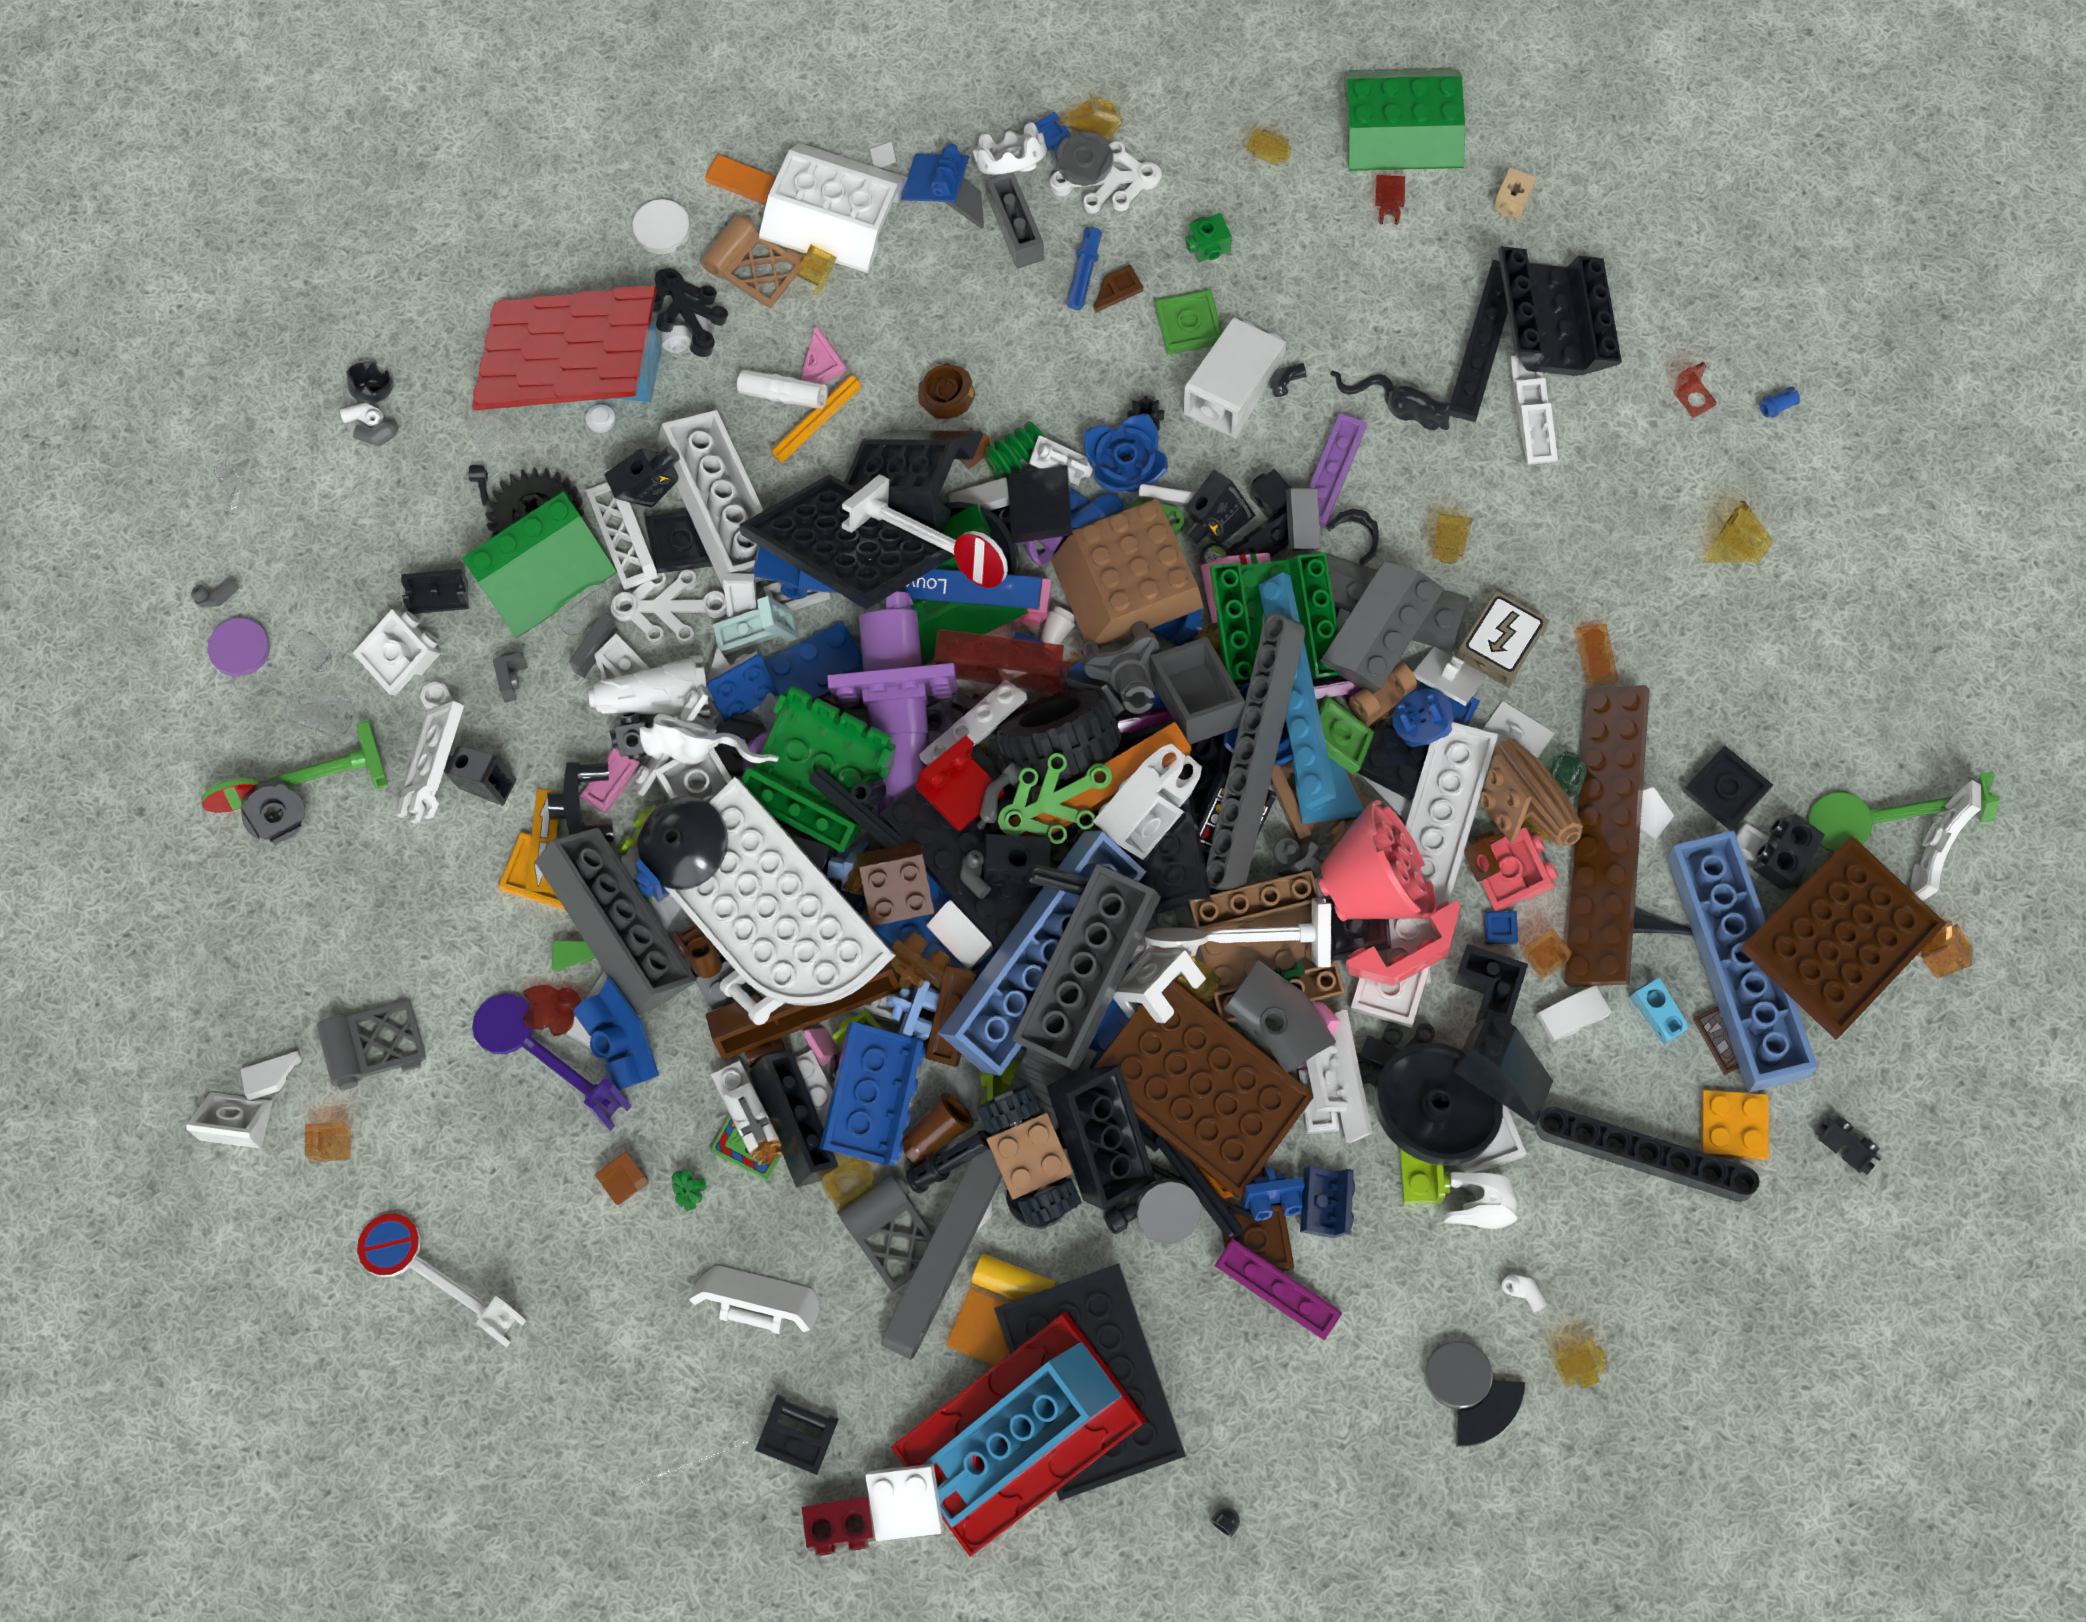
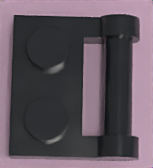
[755,1394,839,1475]

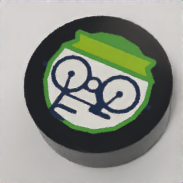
[1200,543,1228,565]

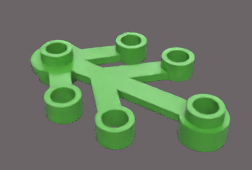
[998,753,1112,844]

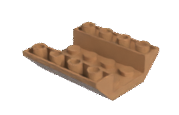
[1189,870,1345,1023]

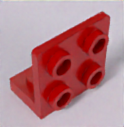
[915,735,1004,831]

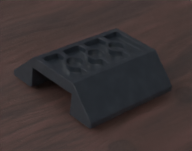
[1498,246,1622,376]
[844,430,983,533]

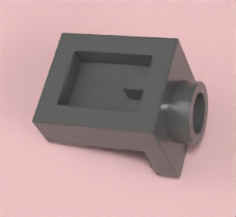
[493,652,528,703]

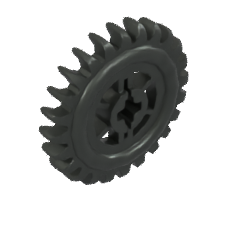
[485,467,584,538]

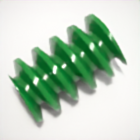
[984,421,1046,480]

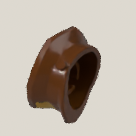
[918,363,976,419]

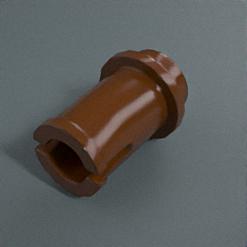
[745,1038,786,1068]

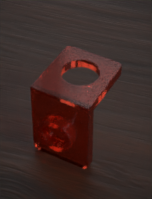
[1673,362,1717,418]

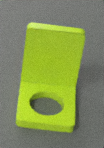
[832,1009,883,1047]

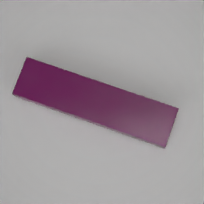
[1214,1238,1342,1341]

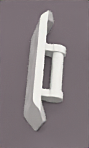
[688,1266,820,1334]

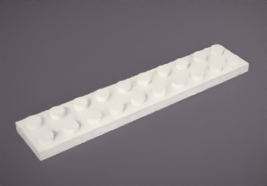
[1351,722,1498,1028]

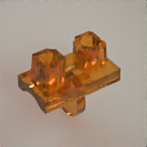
[892,932,951,989]

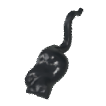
[1330,370,1451,430]

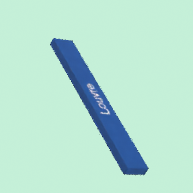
[798,569,1042,610]

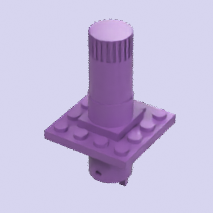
[827,592,958,817]

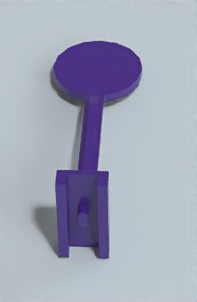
[472,994,631,1131]

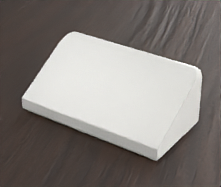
[926,900,993,970]

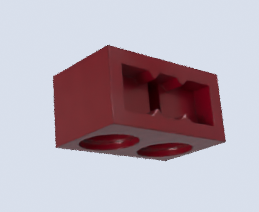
[801,1497,876,1556]

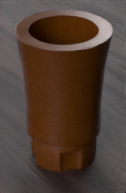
[901,1092,974,1164]

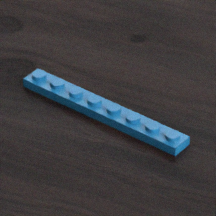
[1258,572,1337,809]

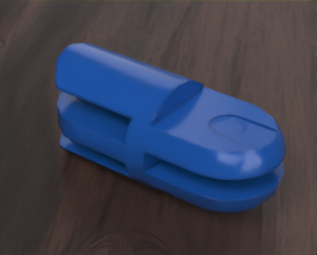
[1068,494,1123,537]

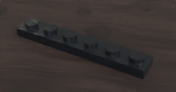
[1450,260,1508,423]

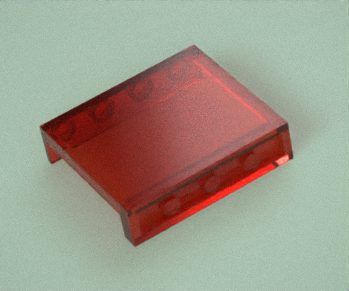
[934,629,1069,693]

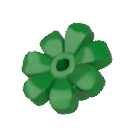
[672,1169,706,1211]

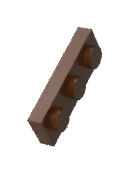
[925,965,980,1067]

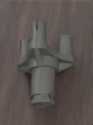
[1081,621,1159,714]

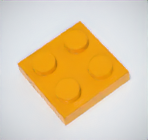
[1701,1090,1769,1160]

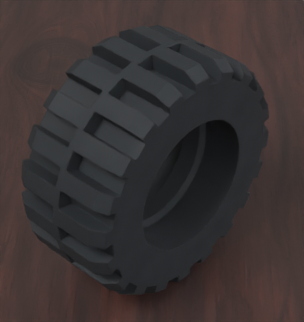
[996,688,1121,785]

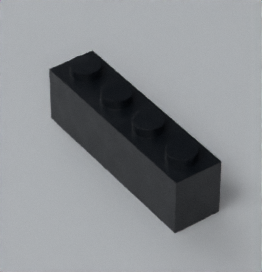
[749,1050,839,1188]

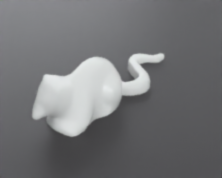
[640,714,779,764]

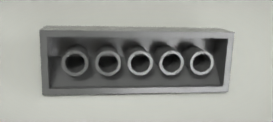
[1288,550,1470,653]
[534,828,697,1014]
[1012,864,1161,1072]

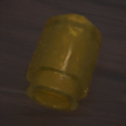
[1247,129,1292,166]

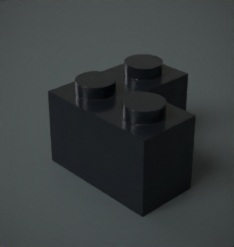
[1454,944,1528,1023]

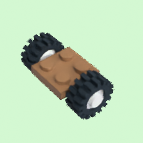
[977,1084,1082,1226]

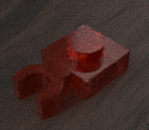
[1375,175,1405,225]

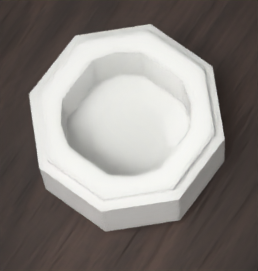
[420,681,452,711]

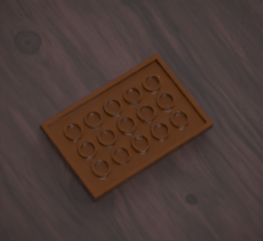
[1739,836,1947,1040]
[1091,980,1314,1198]

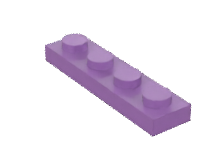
[1308,413,1367,528]

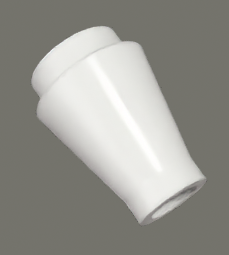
[1040,606,1075,654]

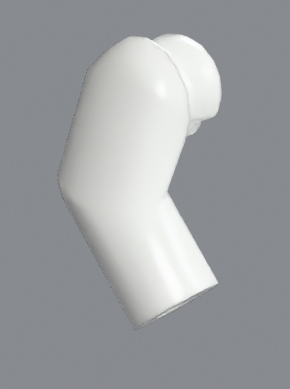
[1502,1274,1548,1313]

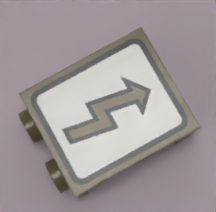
[1457,591,1549,689]

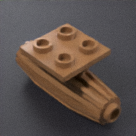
[1479,738,1583,846]

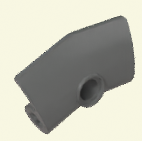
[1224,961,1336,1074]

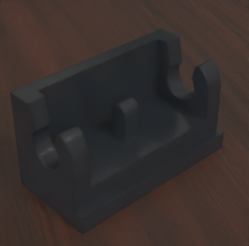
[401,569,469,614]

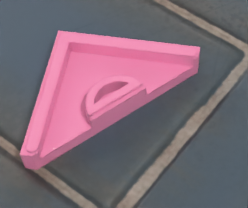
[801,327,846,384]

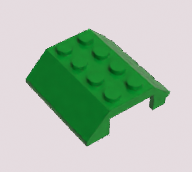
[1344,68,1465,171]
[741,685,896,853]

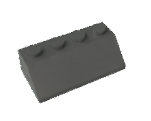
[1320,560,1444,694]

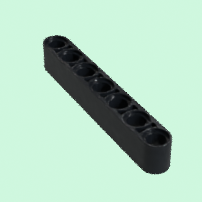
[1535,1107,1760,1202]

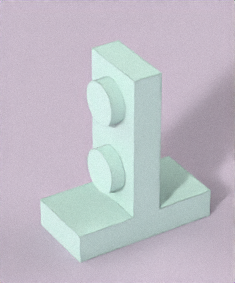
[713,596,799,655]

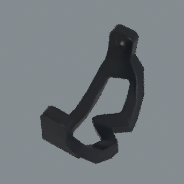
[1326,509,1379,565]

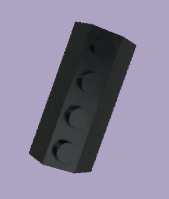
[1047,1064,1156,1210]

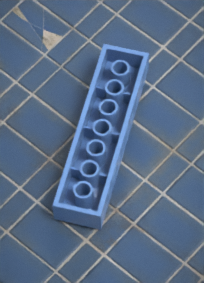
[938,831,1146,1076]
[1667,831,1818,1093]

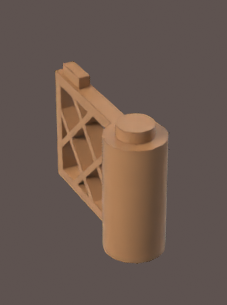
[700,215,804,309]

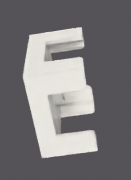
[1113,948,1206,1023]

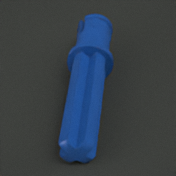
[1067,227,1102,310]

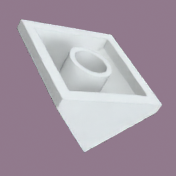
[187,1092,272,1149]

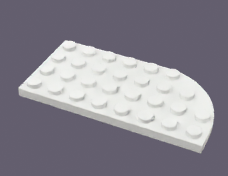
[664,777,896,1006]

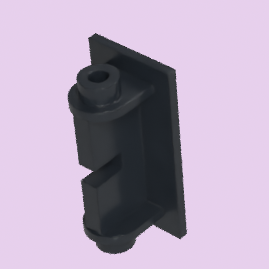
[1815,1115,1882,1175]

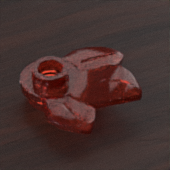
[523,985,582,1036]

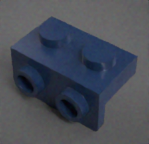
[1300,1166,1355,1238]

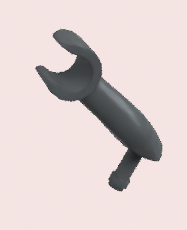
[977,762,1026,829]

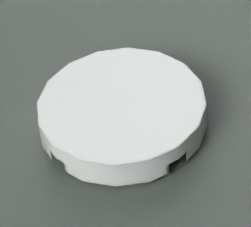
[632,199,691,254]

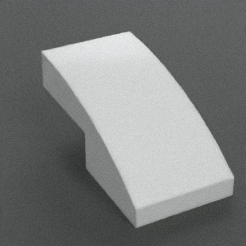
[1536,986,1612,1042]

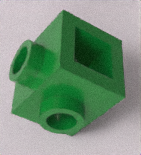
[1185,213,1232,262]

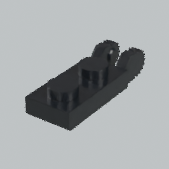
[1225,507,1289,558]

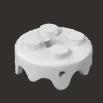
[973,122,1047,178]

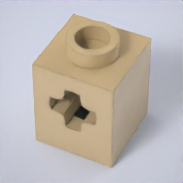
[1494,167,1537,219]

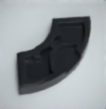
[1456,1380,1525,1447]

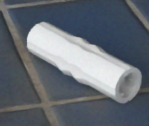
[737,369,828,409]

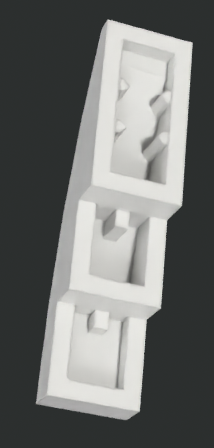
[1509,355,1558,465]

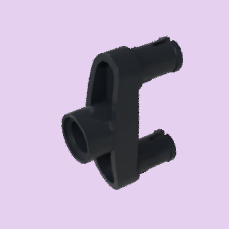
[547,761,614,842]

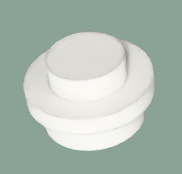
[585,404,616,433]

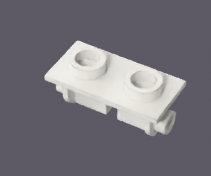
[1029,435,1093,486]

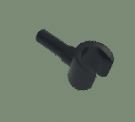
[469,465,489,506]

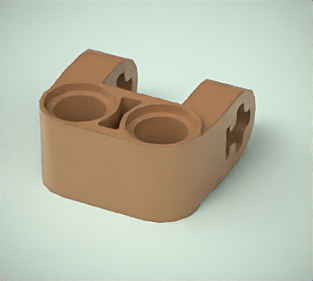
[1348,662,1417,729]

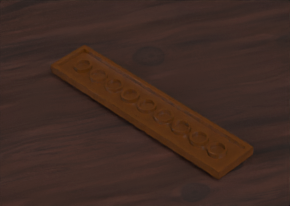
[1564,685,1650,987]

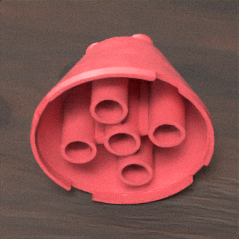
[1318,800,1437,921]

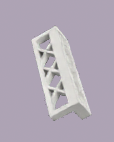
[586,468,658,590]

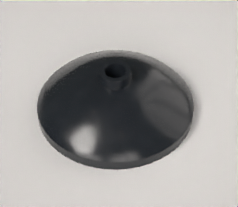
[638,796,728,890]

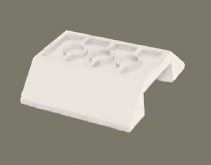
[759,143,908,273]

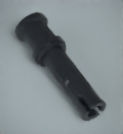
[906,1130,991,1194]

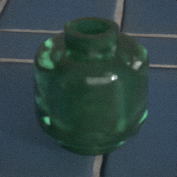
[1546,751,1587,799]

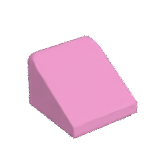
[803,1028,840,1066]

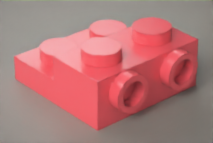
[1477,827,1559,912]

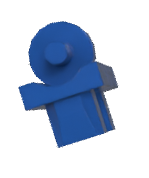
[1241,1166,1305,1221]

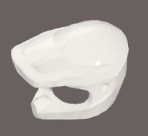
[1443,1172,1517,1229]

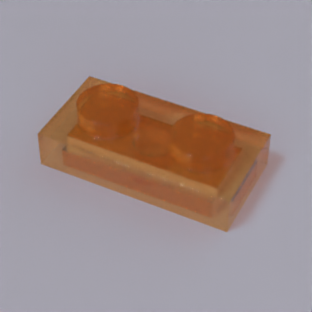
[1575,624,1619,687]

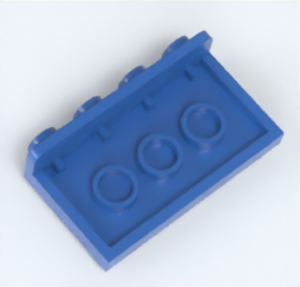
[819,1022,925,1165]

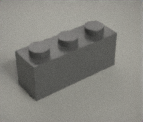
[986,172,1044,269]

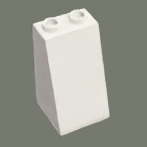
[1184,318,1286,439]

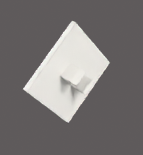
[1413,647,1487,706]
[1482,701,1555,763]

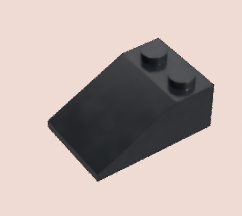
[1453,1009,1553,1125]

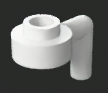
[660,313,709,353]

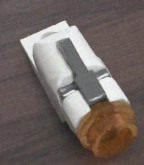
[711,1060,782,1165]

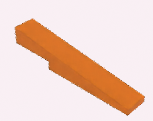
[1010,722,1191,837]

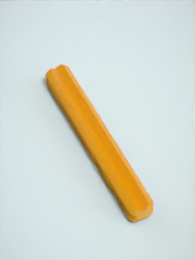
[771,375,861,463]

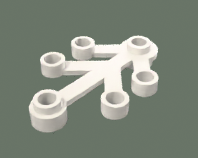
[1050,141,1162,214]
[611,570,727,645]

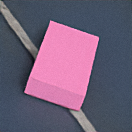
[579,748,641,814]

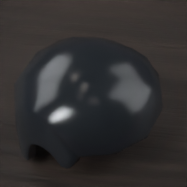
[346,362,393,403]

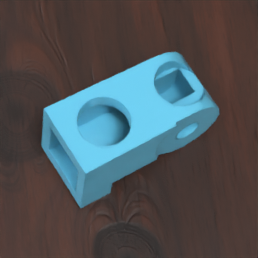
[1629,977,1688,1044]

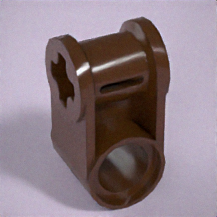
[671,924,723,978]

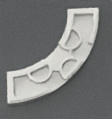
[1910,780,1981,901]

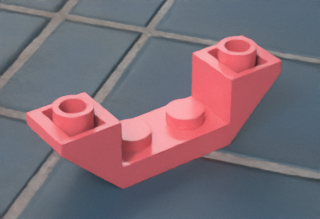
[1346,900,1461,986]

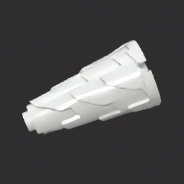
[588,655,710,717]

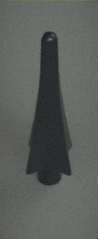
[1633,911,1693,935]

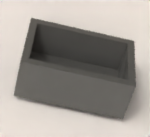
[1150,637,1245,744]

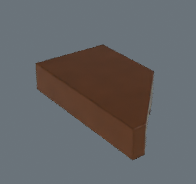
[1093,265,1144,313]

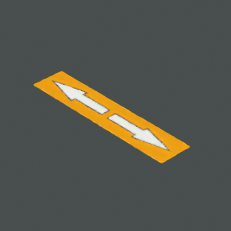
[525,789,561,892]

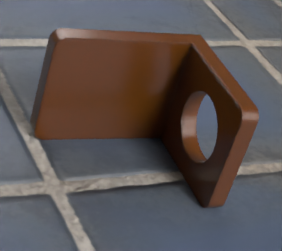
[1464,831,1505,882]

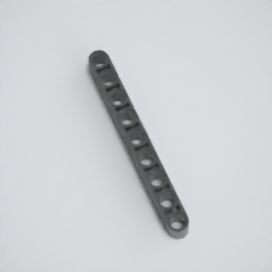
[1206,614,1305,892]

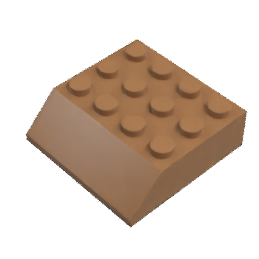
[1051,498,1204,648]

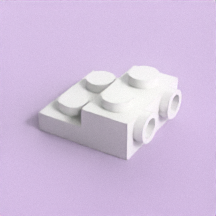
[353,609,441,696]

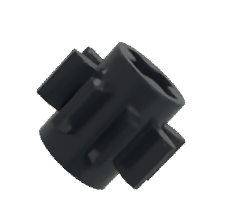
[1127,396,1164,431]

